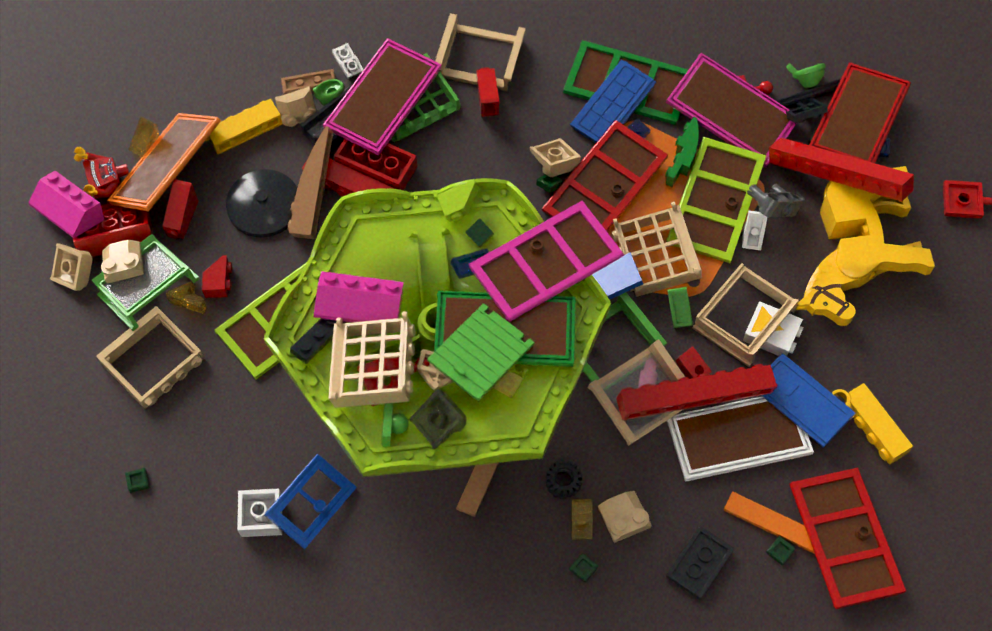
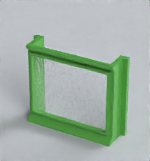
[92,234,200,331]

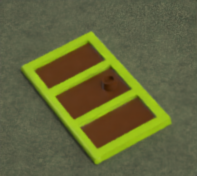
[666,137,766,263]
[214,262,307,380]

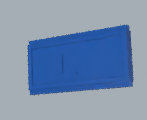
[570,59,656,143]
[761,353,856,448]

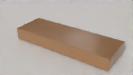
[281,69,335,95]
[456,463,499,517]

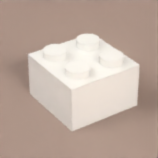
[238,489,282,537]

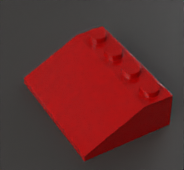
[73,203,153,258]

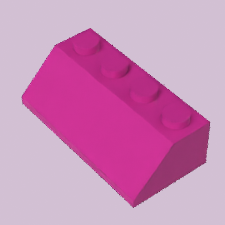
[28,171,104,238]
[314,271,404,323]

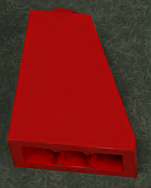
[477,67,499,117]
[163,179,199,239]

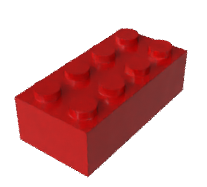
[334,139,418,190]

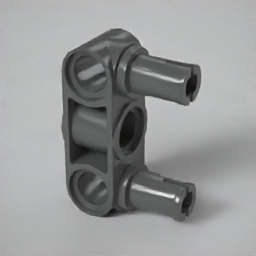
[747,183,805,218]

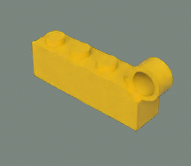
[206,99,283,154]
[832,383,913,465]

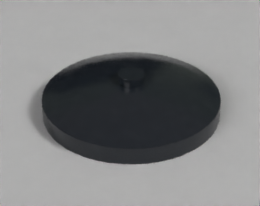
[226,169,297,238]

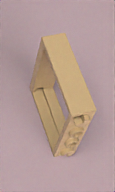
[96,306,204,409]

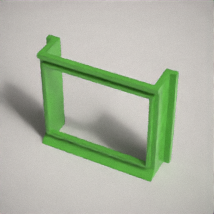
[582,292,667,392]

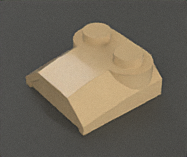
[275,86,317,127]
[530,138,581,177]
[101,240,144,284]
[50,243,92,291]
[598,491,652,543]

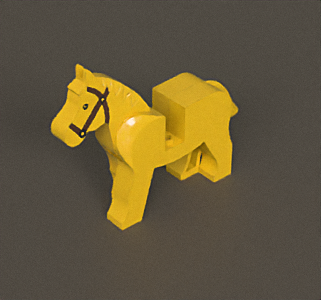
[796,166,935,326]

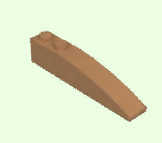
[288,127,333,239]

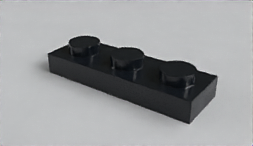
[290,318,346,364]

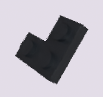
[786,97,828,123]

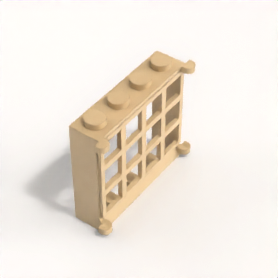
[612,202,702,297]
[329,311,415,408]

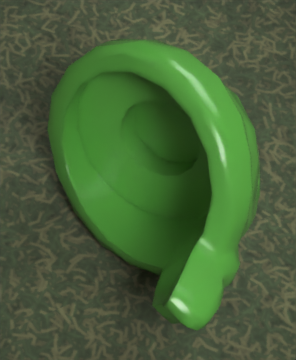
[786,63,826,88]
[313,79,344,106]

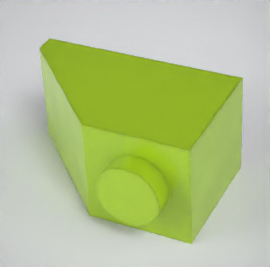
[437,179,479,222]

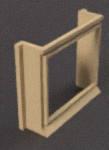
[435,13,526,91]
[693,263,799,367]

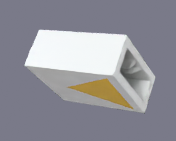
[743,301,804,356]

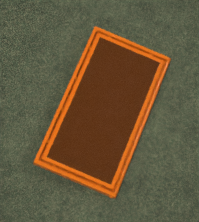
[107,113,221,211]

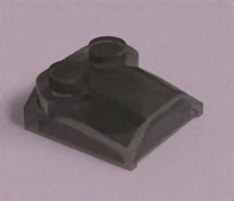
[409,389,467,450]

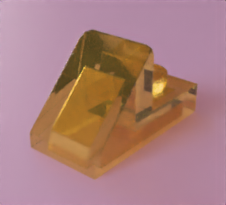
[128,117,160,157]
[166,281,207,314]
[571,499,593,539]

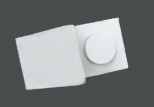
[742,210,767,250]

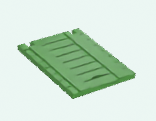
[427,303,535,401]

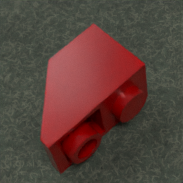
[202,255,233,298]

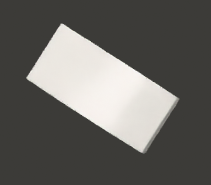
[332,43,364,78]

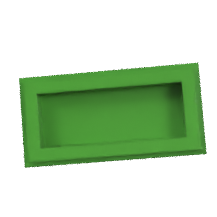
[667,287,693,328]
[381,403,409,447]

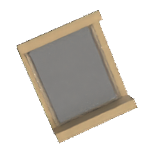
[587,339,685,446]

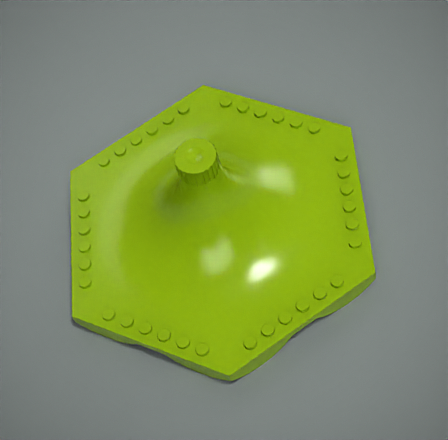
[264,178,611,477]

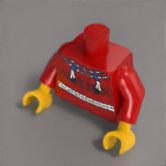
[74,147,129,199]

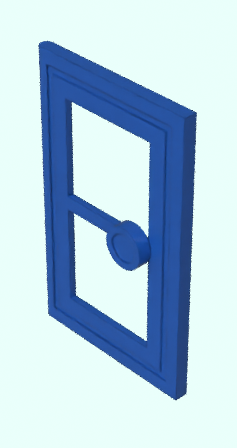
[264,454,357,549]

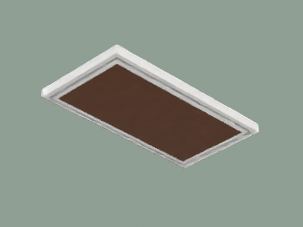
[667,396,814,482]

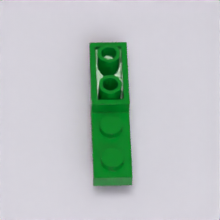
[665,117,699,187]

